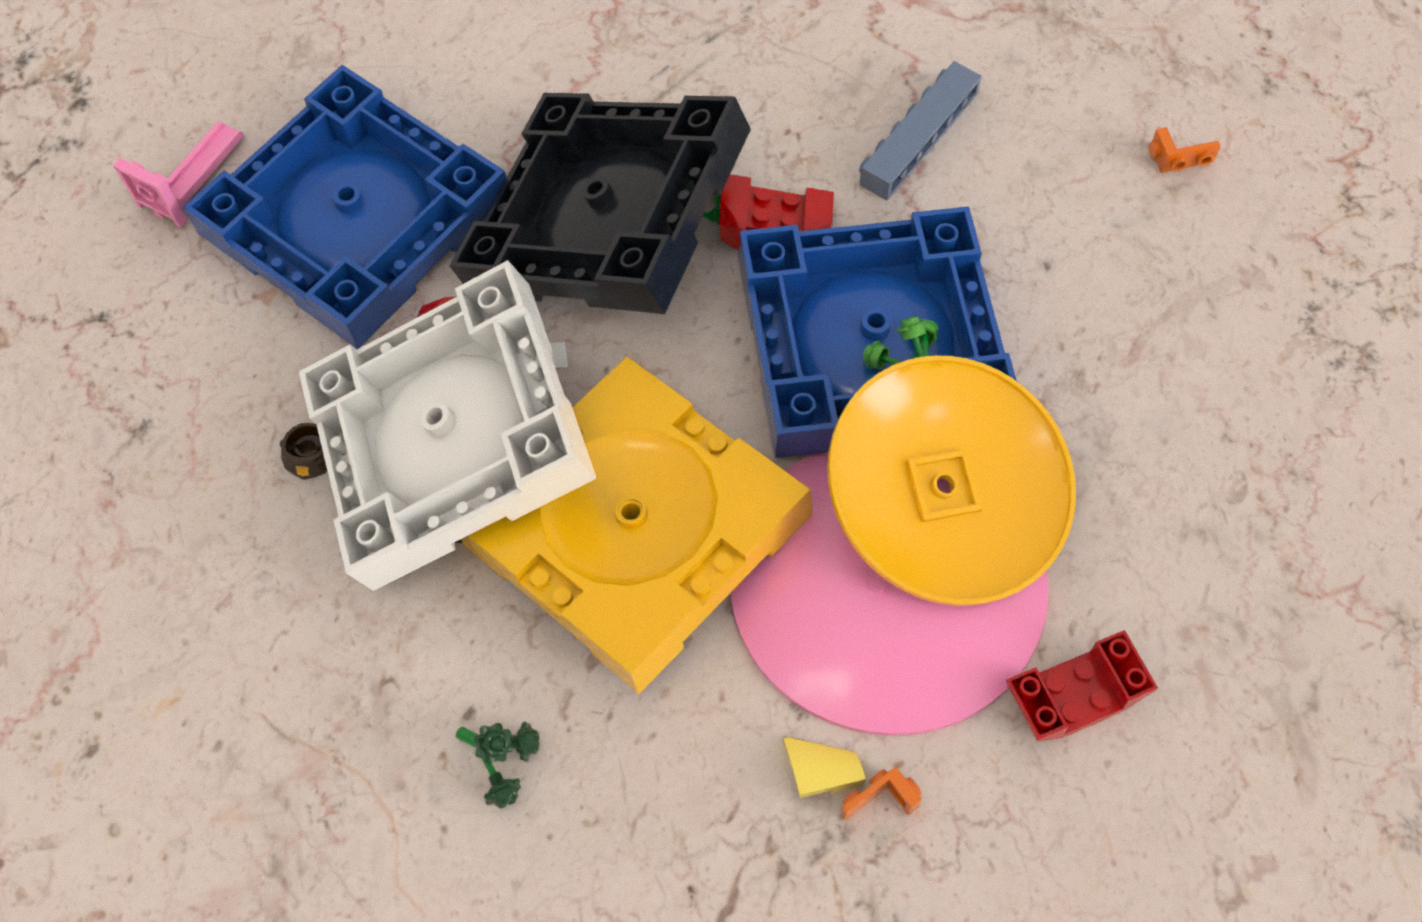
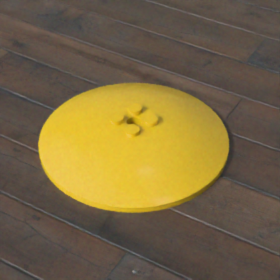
[827,355,1076,606]

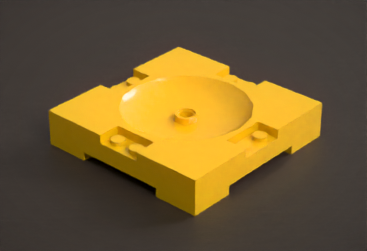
[460,357,813,694]

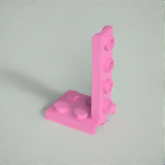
[113,121,244,228]

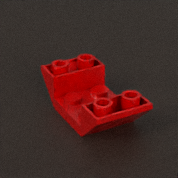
[1006,630,1158,742]

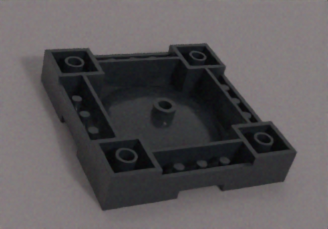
[449,93,751,314]

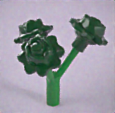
[456,721,540,809]

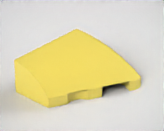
[783,737,866,798]

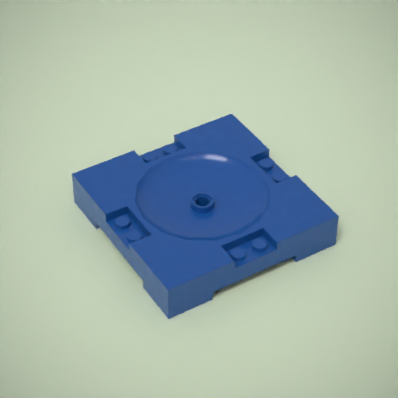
[183,65,507,349]
[738,206,1017,458]

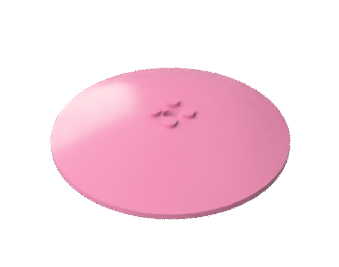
[730,452,1048,736]

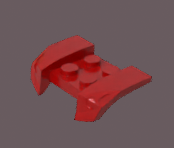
[719,174,834,251]

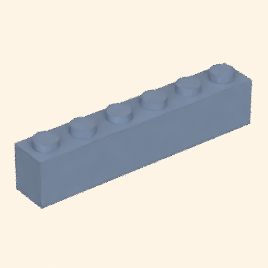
[859,61,982,201]

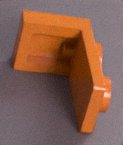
[1149,127,1221,173]
[841,766,922,820]

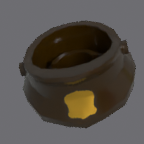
[280,423,327,480]

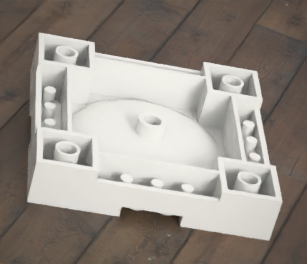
[299,260,596,591]

